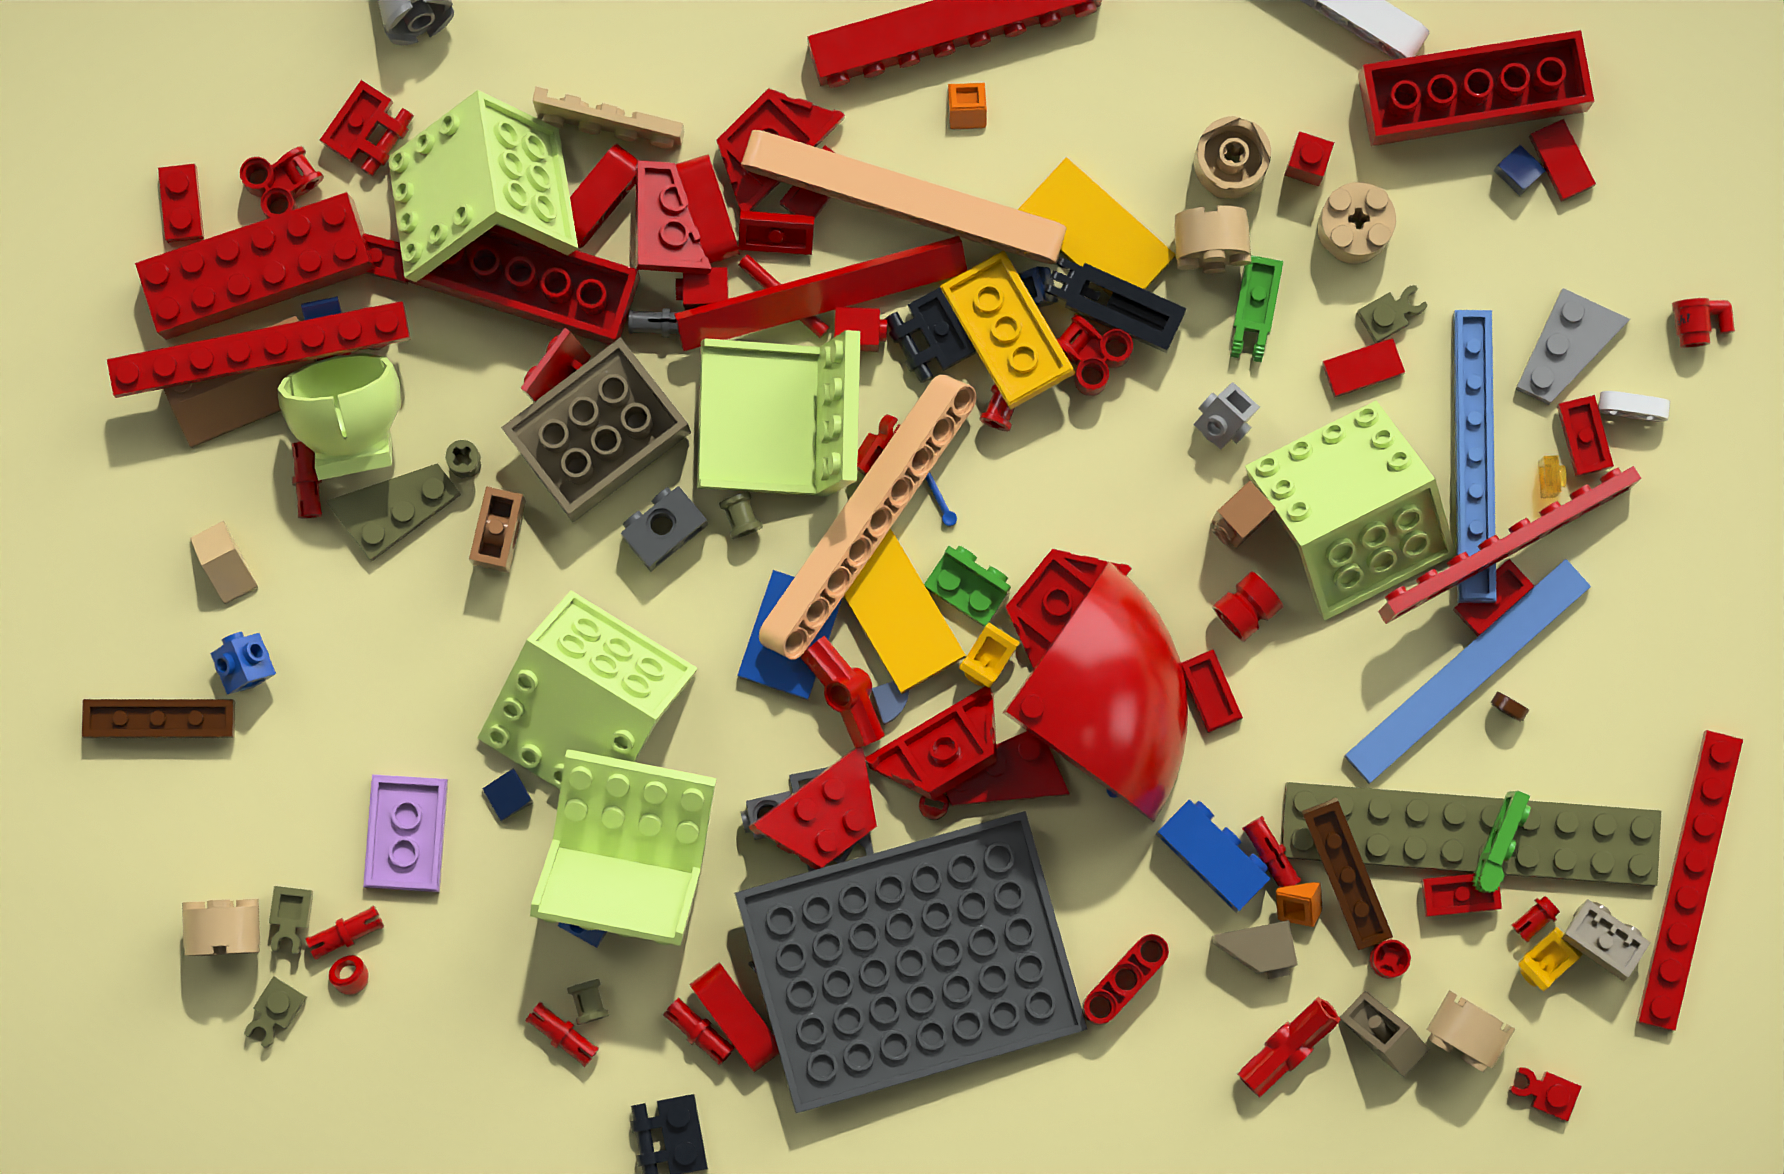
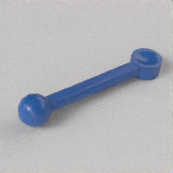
[925,472,957,527]

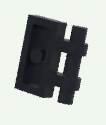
[885,287,976,383]
[630,1094,708,1174]

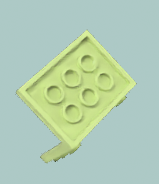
[388,90,578,282]
[697,330,860,497]
[1245,400,1456,620]
[477,591,697,789]
[530,749,717,946]

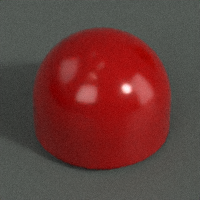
[329,955,369,995]

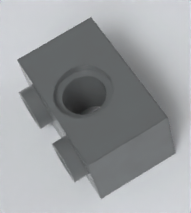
[621,486,708,572]

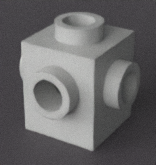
[1193,382,1260,449]

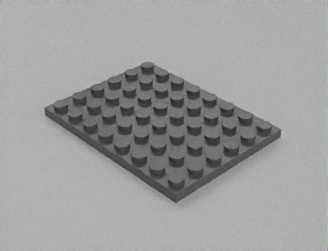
[734,811,1088,1113]

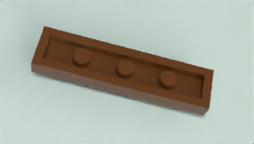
[82,699,235,738]
[1302,797,1393,951]

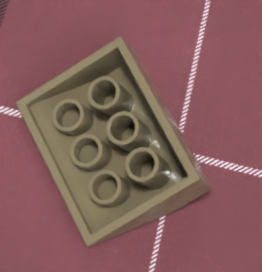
[501,337,691,522]

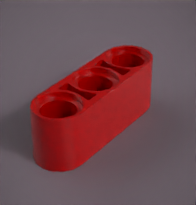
[570,143,638,249]
[675,154,740,264]
[1082,934,1169,1025]
[689,962,779,1073]

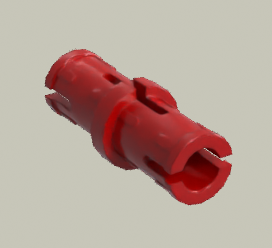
[291,442,322,519]
[1242,816,1302,888]
[305,905,384,960]
[663,997,735,1066]
[525,1002,599,1068]

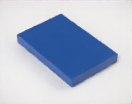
[737,570,843,700]

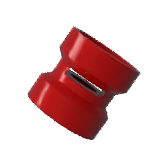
[1369,939,1411,979]

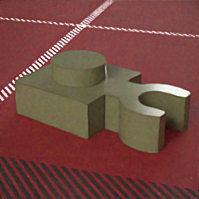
[1357,285,1428,344]
[269,886,313,954]
[244,976,307,1048]

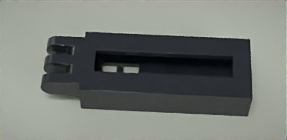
[1044,257,1186,353]

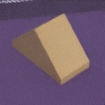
[190,521,258,604]

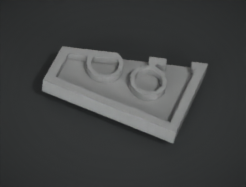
[1516,288,1630,405]

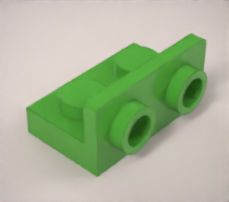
[924,546,1011,627]

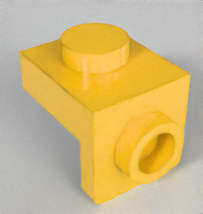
[959,622,1020,687]
[1518,926,1583,992]

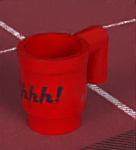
[1672,298,1735,348]

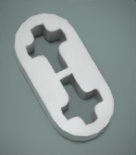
[1598,391,1670,422]

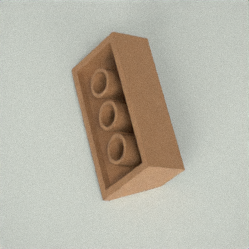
[164,316,317,447]

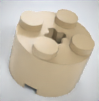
[1194,116,1271,198]
[1317,182,1396,264]
[1174,206,1252,274]
[182,899,260,956]
[1426,990,1515,1072]

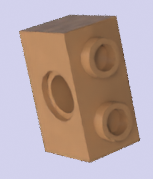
[1211,481,1276,549]
[469,486,526,573]

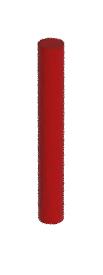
[738,254,830,338]

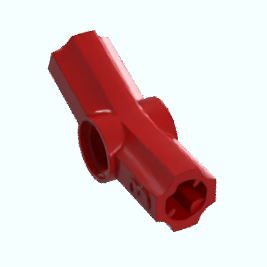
[800,636,885,748]
[1237,996,1341,1098]

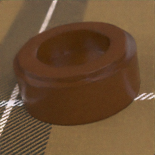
[1490,691,1529,722]

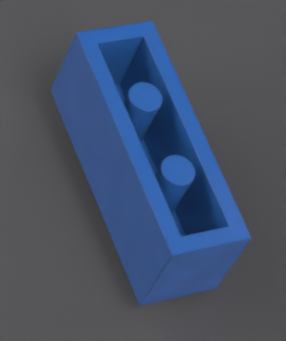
[1155,799,1271,913]

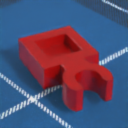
[857,414,900,476]
[1509,1067,1582,1121]

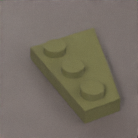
[326,463,461,562]

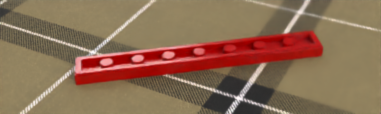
[674,236,967,351]

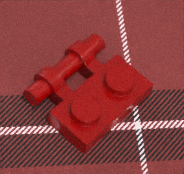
[320,80,414,177]

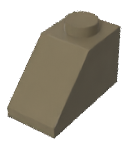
[1212,920,1298,979]
[1339,991,1430,1077]

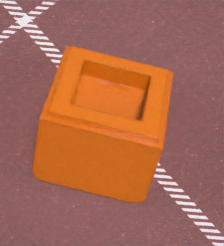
[948,83,987,129]
[1276,882,1322,927]

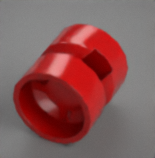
[1212,571,1284,642]

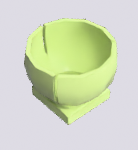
[277,353,401,480]

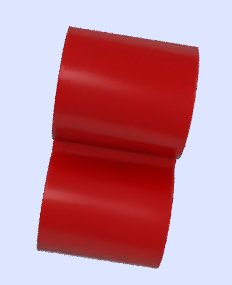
[240,146,324,219]
[1056,314,1133,396]

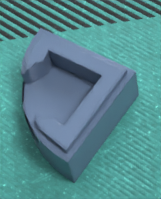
[872,681,909,725]

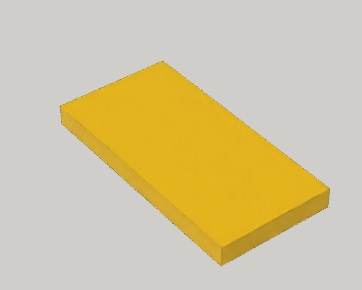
[1018,157,1176,297]
[939,250,1075,410]
[844,529,966,694]

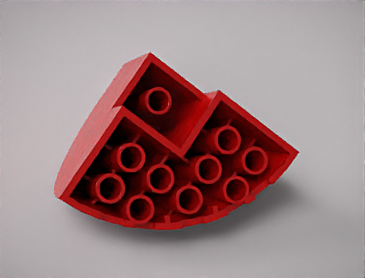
[1003,562,1188,822]

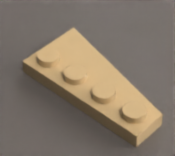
[532,86,685,149]

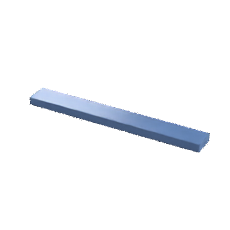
[1453,310,1497,603]
[1344,559,1591,784]

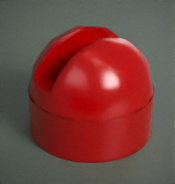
[919,793,949,820]

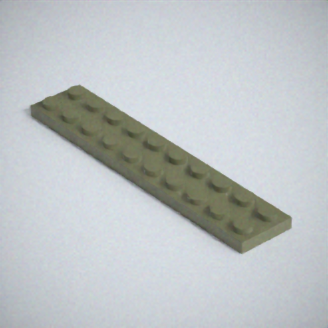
[1282,782,1661,886]

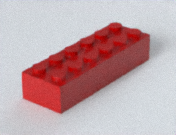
[1358,30,1595,146]
[135,192,375,340]
[402,225,640,345]

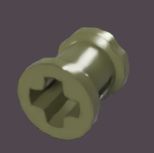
[445,440,482,478]
[719,492,763,539]
[567,979,609,1025]

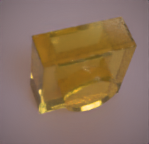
[1538,455,1567,498]

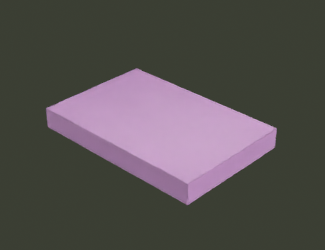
[363,775,448,892]

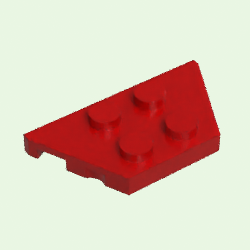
[716,88,845,212]
[1005,549,1132,669]
[865,686,997,800]
[748,747,877,870]

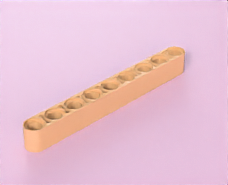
[741,130,1067,264]
[759,375,977,660]

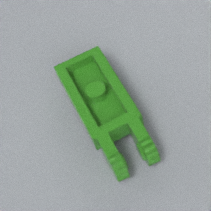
[1230,255,1283,362]
[1472,791,1531,893]

